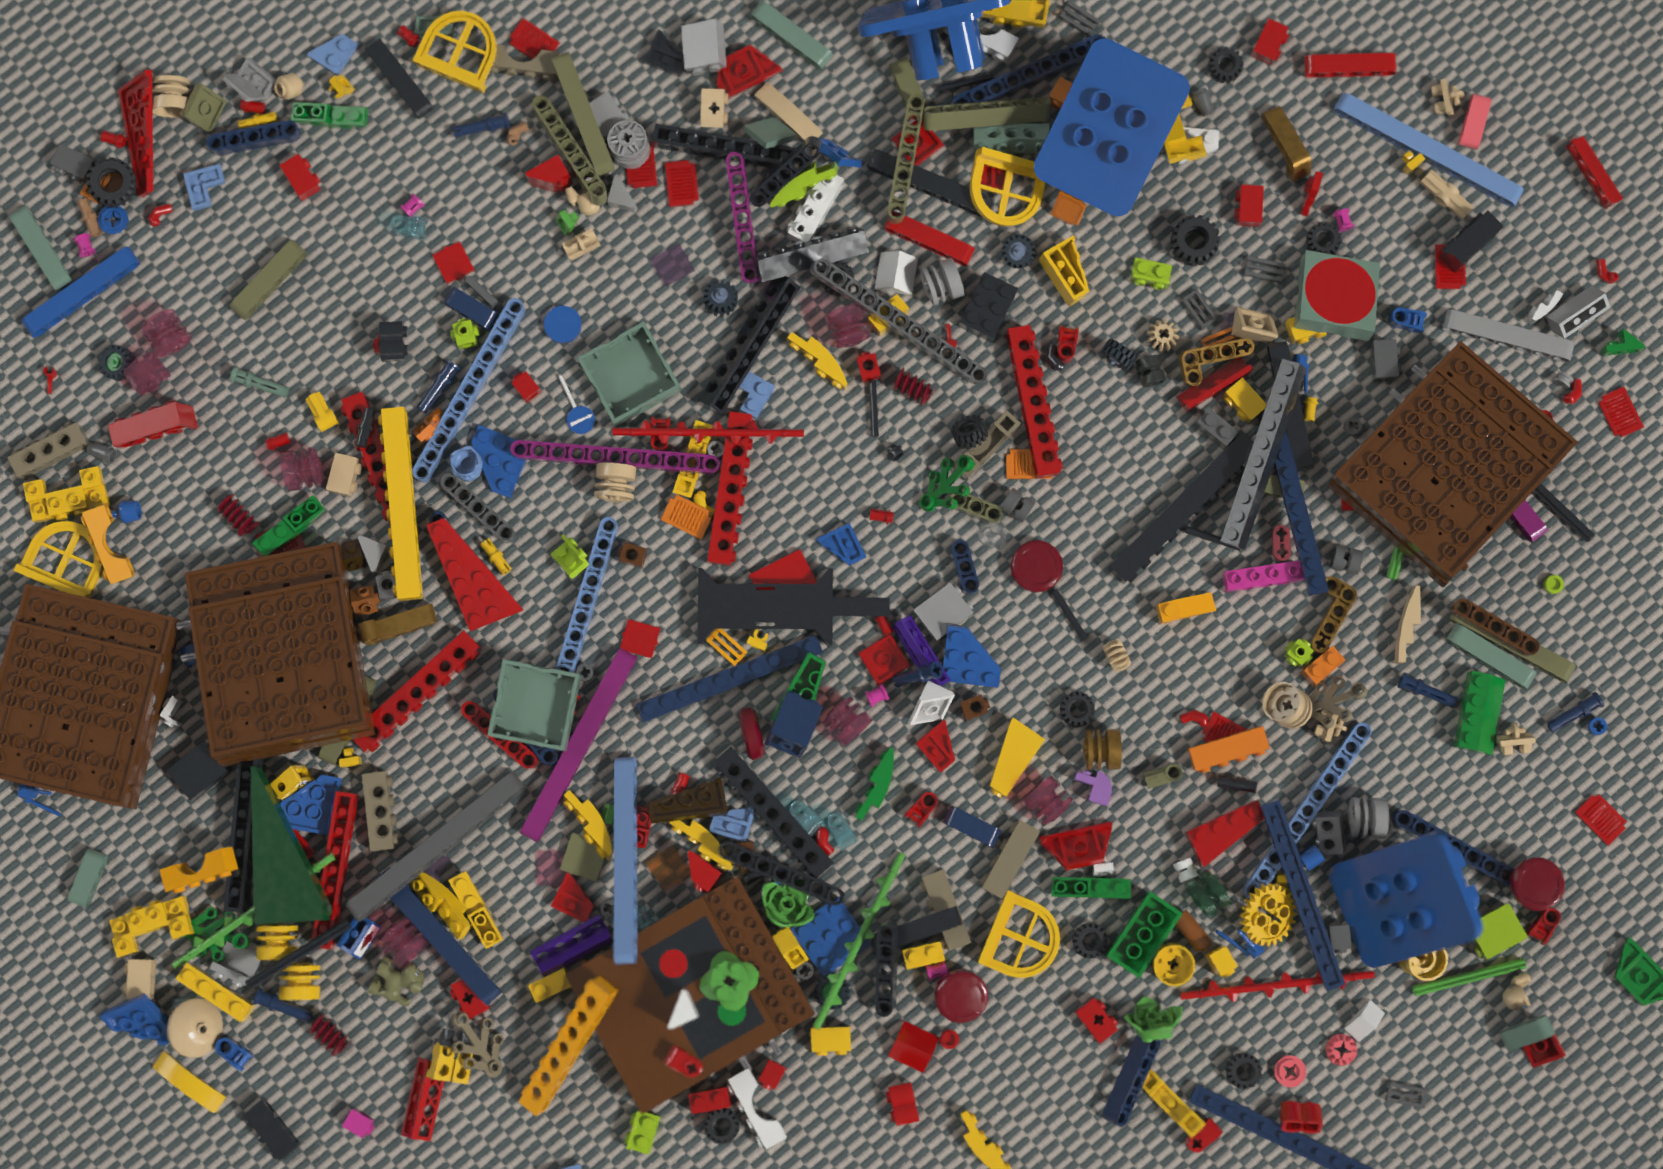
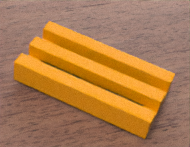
[706,629,748,666]

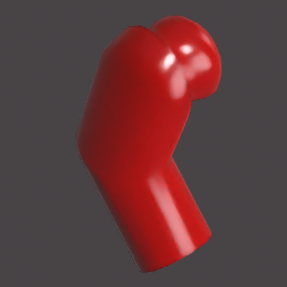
[148,203,173,227]
[1596,259,1619,284]
[1563,379,1582,404]
[1179,710,1209,727]
[816,826,835,856]

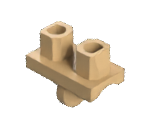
[1431,78,1464,116]
[562,228,601,261]
[1313,709,1348,743]
[1496,723,1536,755]

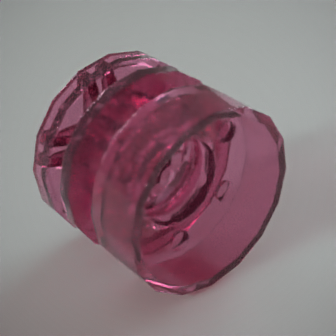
[824,304,872,349]
[140,309,192,358]
[280,446,323,492]
[822,696,873,747]
[1021,775,1073,826]
[377,918,430,970]

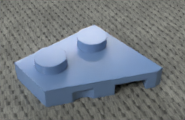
[307,34,359,76]
[709,806,755,843]

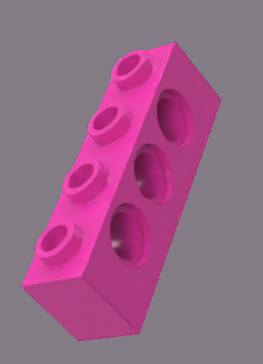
[1222,561,1304,593]

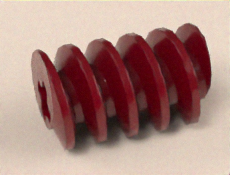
[894,367,936,406]
[217,494,259,536]
[309,1013,352,1057]

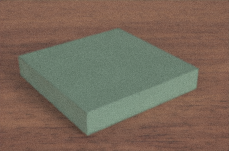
[744,117,797,149]

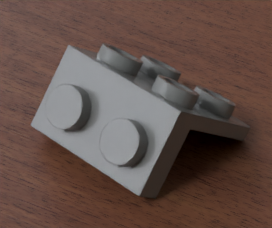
[222,58,276,102]
[209,934,261,987]

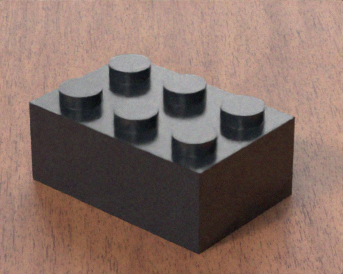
[1440,211,1504,273]
[959,272,1018,343]

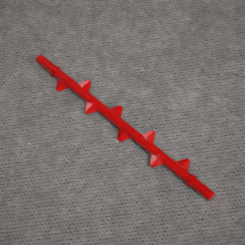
[612,420,804,444]
[1180,970,1375,1002]

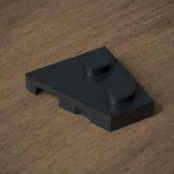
[645,29,684,77]

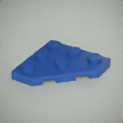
[471,425,526,499]
[943,624,1001,688]
[280,775,342,835]
[100,993,170,1046]

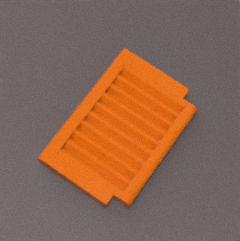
[1050,190,1087,225]
[1006,449,1052,479]
[661,494,712,540]

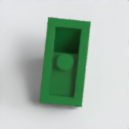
[1601,329,1645,356]

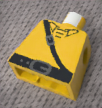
[270,765,315,801]

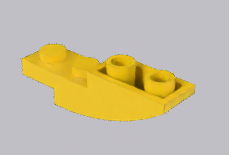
[787,332,847,390]
[563,790,612,861]
[669,820,733,872]
[448,870,503,949]
[410,872,471,940]
[960,1110,1011,1169]

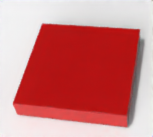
[891,118,944,166]
[858,633,911,686]

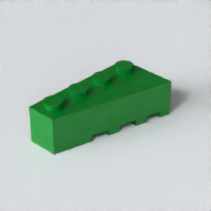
[770,651,826,721]

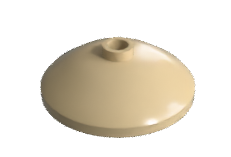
[167,998,223,1058]

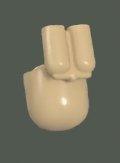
[565,187,600,216]
[1503,972,1531,1010]

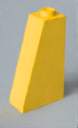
[989,718,1045,798]

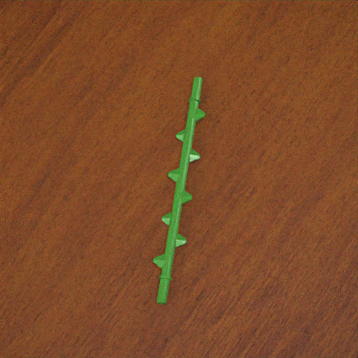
[812,852,905,1030]
[172,853,336,969]

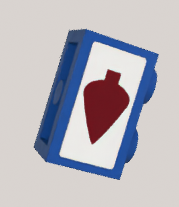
[336,917,382,960]

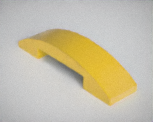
[673,420,713,498]
[152,1051,227,1113]
[1142,1069,1206,1138]

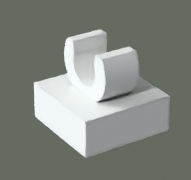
[1092,856,1114,878]

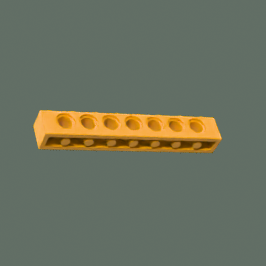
[519,976,618,1116]

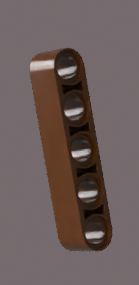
[1450,598,1540,657]

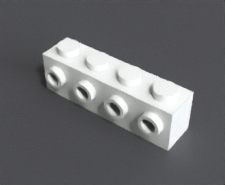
[787,175,844,242]

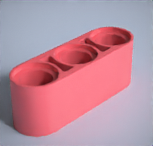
[1458,93,1492,150]

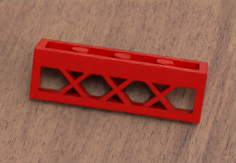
[1566,136,1623,210]
[1177,357,1254,413]
[401,1057,444,1141]

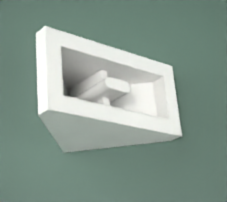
[1344,1000,1385,1042]

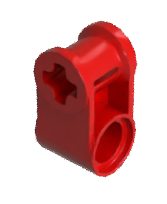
[1057,325,1079,363]
[651,416,671,451]
[904,792,938,828]
[1526,908,1561,946]
[663,1044,703,1078]
[1185,1117,1223,1153]

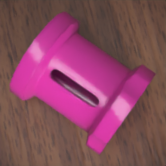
[399,193,425,219]
[1333,208,1354,232]
[73,233,96,258]
[865,684,889,707]
[926,961,948,982]

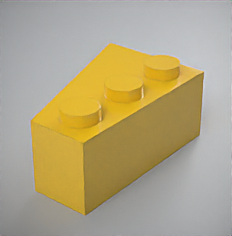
[1038,235,1089,307]

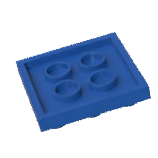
[791,896,872,977]

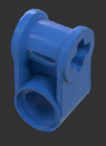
[1388,307,1427,333]
[1299,845,1325,871]
[215,1037,254,1071]

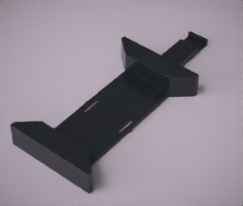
[697,568,890,647]

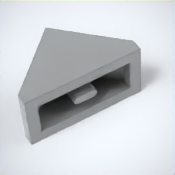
[607,174,638,213]
[358,535,389,574]

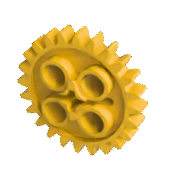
[1240,883,1297,947]

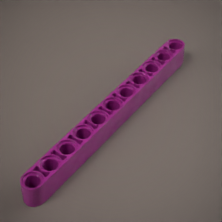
[511,440,720,474]
[520,648,638,842]

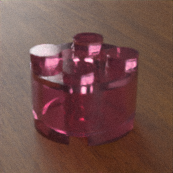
[124,352,171,396]

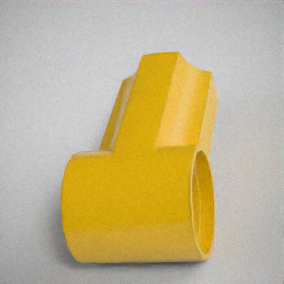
[305,392,339,432]

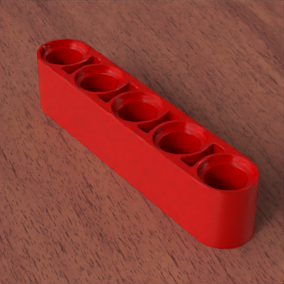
[1304,53,1397,78]
[883,211,975,267]
[461,701,539,770]

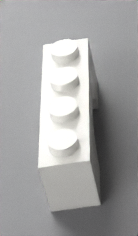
[941,26,1019,63]
[727,1068,787,1150]

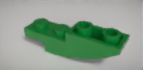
[291,102,368,129]
[252,495,325,557]
[854,747,894,822]
[1052,877,1131,899]

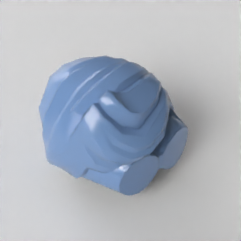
[450,446,483,482]

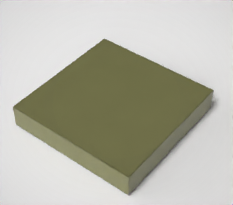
[181,82,227,134]
[560,833,605,882]

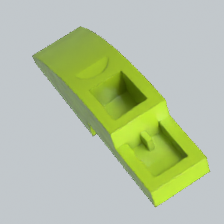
[770,161,838,208]

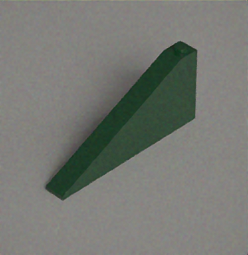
[251,766,332,924]

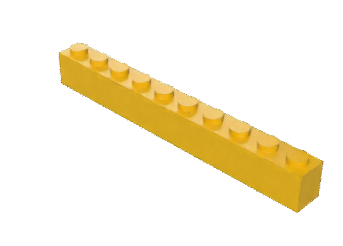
[378,407,423,601]

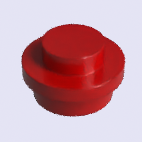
[940,1029,959,1049]

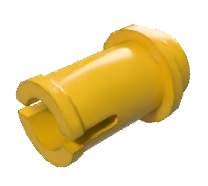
[1303,397,1319,422]

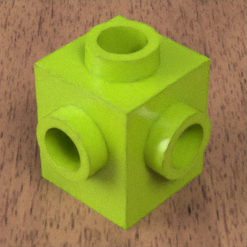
[450,318,479,350]
[1283,639,1314,667]

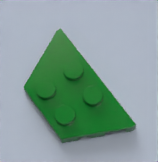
[1614,937,1663,1006]

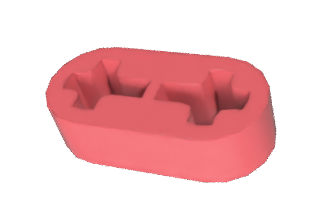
[1271,525,1291,562]

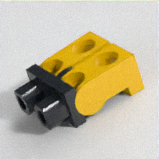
[426,1028,473,1084]

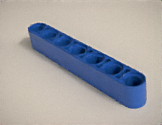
[21,246,140,338]

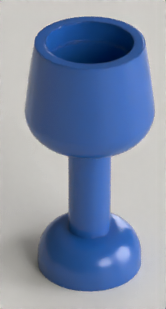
[92,501,142,523]

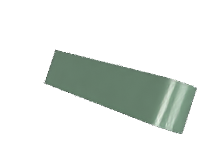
[750,0,833,70]
[9,205,74,292]
[1446,623,1537,690]

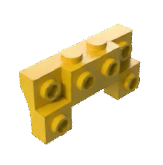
[981,0,1050,28]
[1164,94,1207,164]
[23,466,111,523]
[109,896,194,958]

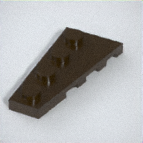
[648,777,728,824]

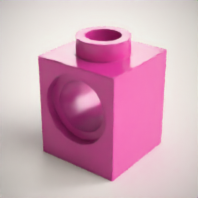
[342,1108,375,1138]

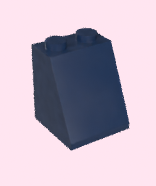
[764,692,823,759]

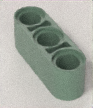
[68,848,108,908]
[1499,1014,1556,1051]

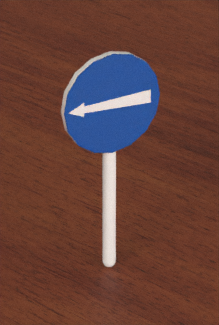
[559,375,595,434]

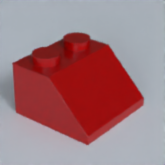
[525,155,573,193]
[688,850,723,893]

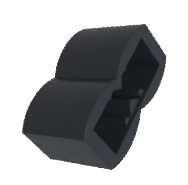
[379,321,409,362]

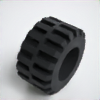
[86,157,137,208]
[1170,215,1220,266]

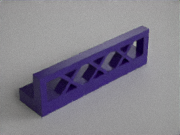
[892,615,951,687]
[530,915,613,977]

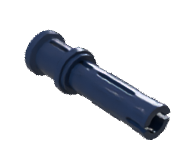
[452,112,511,138]
[416,359,461,414]
[893,661,943,688]
[1397,672,1457,708]
[1546,692,1604,733]
[253,988,314,1024]

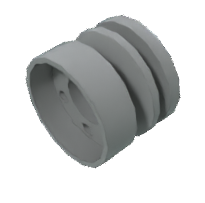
[607,120,650,169]
[921,258,964,306]
[1348,797,1389,839]

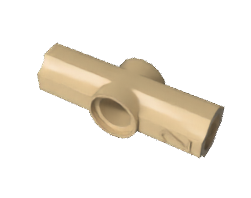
[1420,170,1474,220]

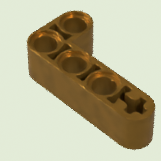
[1262,106,1311,182]
[1178,338,1254,386]
[1309,576,1357,655]
[358,604,438,646]

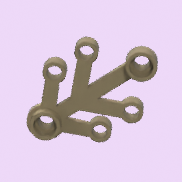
[1310,676,1368,728]
[451,1012,504,1078]

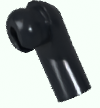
[1046,344,1064,371]

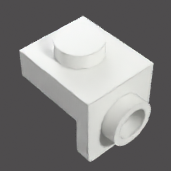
[159,696,183,728]

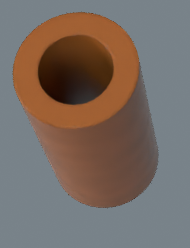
[1175,910,1212,952]

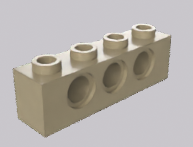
[7,422,90,480]
[362,771,399,852]

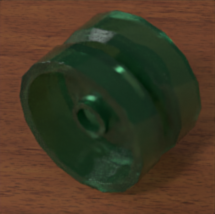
[1184,869,1232,920]

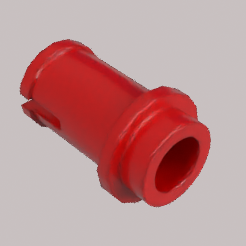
[397,25,421,48]
[240,99,266,115]
[100,130,127,148]
[265,432,291,451]
[870,508,894,525]
[874,616,894,636]
[670,772,690,795]

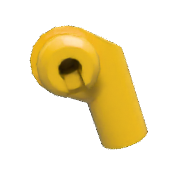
[694,491,715,517]

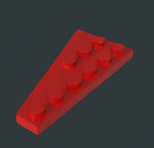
[118,70,154,197]
[426,517,524,631]

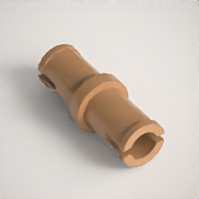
[77,198,102,238]

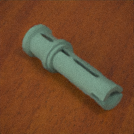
[230,366,289,398]

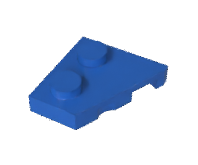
[819,138,864,168]
[817,523,866,566]

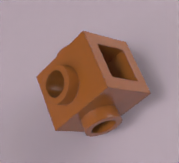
[350,585,381,616]

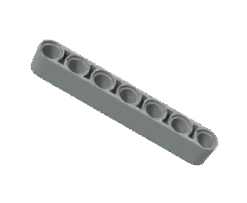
[1443,310,1575,362]

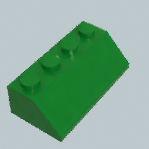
[1453,671,1506,756]
[1105,891,1183,979]

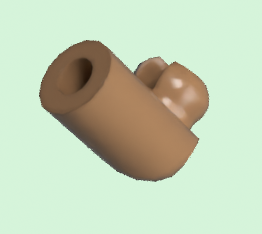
[507,122,529,146]

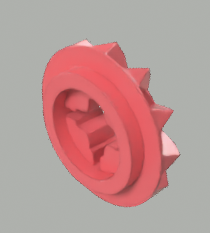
[1326,1034,1357,1066]
[1274,1056,1306,1087]

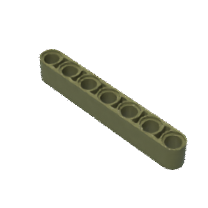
[551,51,615,176]
[888,93,925,224]
[532,95,607,206]
[923,97,1051,131]
[1449,603,1576,683]

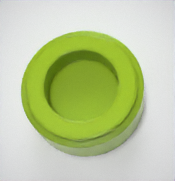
[1543,575,1564,594]

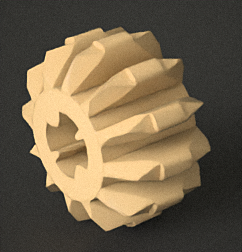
[1147,319,1179,352]
[1103,638,1131,672]

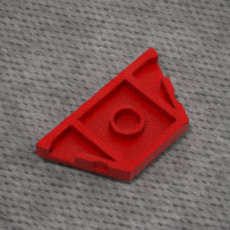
[717,44,783,99]
[1039,821,1113,871]

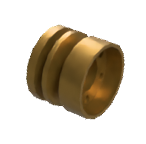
[1083,729,1122,770]

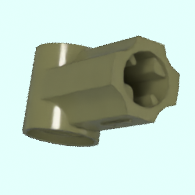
[1143,764,1183,789]

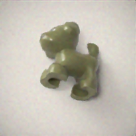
[367,956,425,1006]

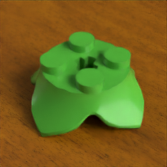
[762,879,814,929]
[700,951,759,1011]
[1124,996,1183,1042]

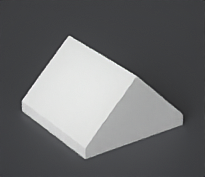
[875,251,918,295]
[908,681,955,725]
[668,989,699,1029]

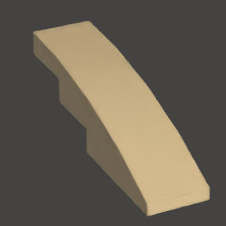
[755,82,823,146]
[1395,586,1421,664]

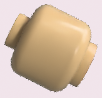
[274,73,304,100]

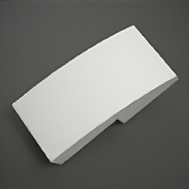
[1528,290,1563,325]

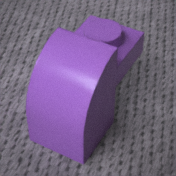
[1074,770,1112,807]

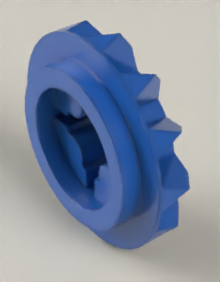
[98,206,129,235]

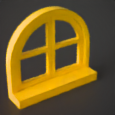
[413,11,497,94]
[970,147,1045,227]
[13,521,104,598]
[977,890,1060,978]

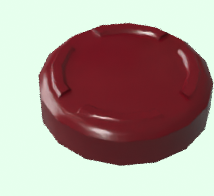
[1010,540,1063,593]
[738,707,766,760]
[1509,857,1565,911]
[934,969,989,1023]

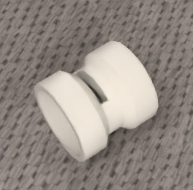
[1173,857,1198,883]

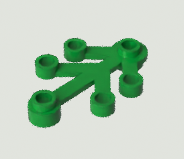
[920,455,975,512]
[183,907,250,962]

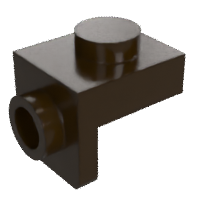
[341,539,366,571]

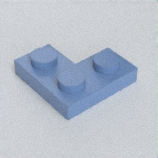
[183,164,226,211]
[739,371,776,420]

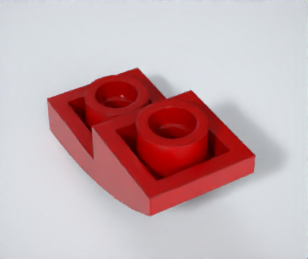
[637,805,651,849]

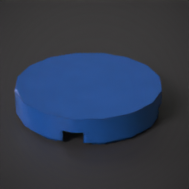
[544,306,582,344]

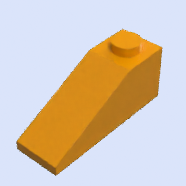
[1155,592,1216,625]

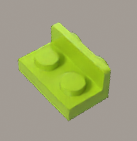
[1130,258,1172,290]
[551,534,590,579]
[624,1109,661,1155]

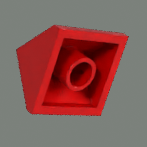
[888,1021,939,1073]
[1522,1034,1566,1068]

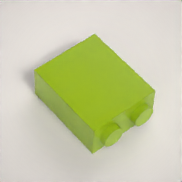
[1473,903,1528,960]

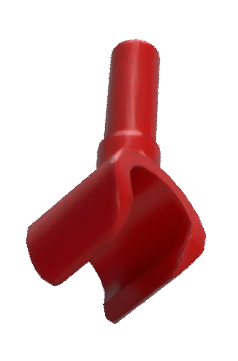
[945,324,957,348]
[43,367,57,394]

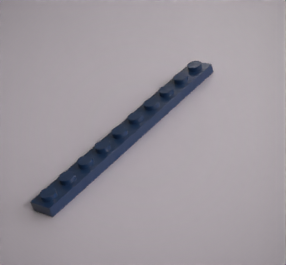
[1261,414,1329,596]
[637,635,823,723]
[1260,799,1345,991]
[1188,1084,1373,1169]

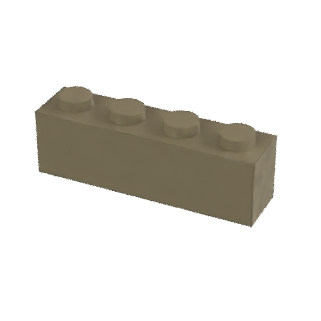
[980,820,1040,899]
[919,869,971,951]

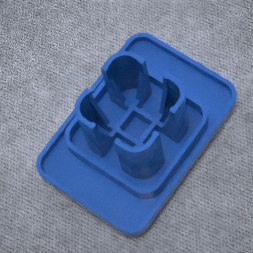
[858,0,1011,81]
[1034,39,1190,216]
[1329,832,1483,968]

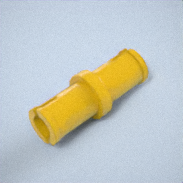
[238,111,278,129]
[480,538,512,576]

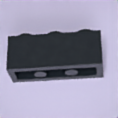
[243,1098,301,1161]

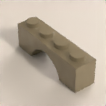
[483,44,561,81]
[953,411,1021,481]

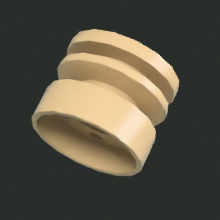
[152,75,191,118]
[594,463,636,503]
[1262,682,1313,729]

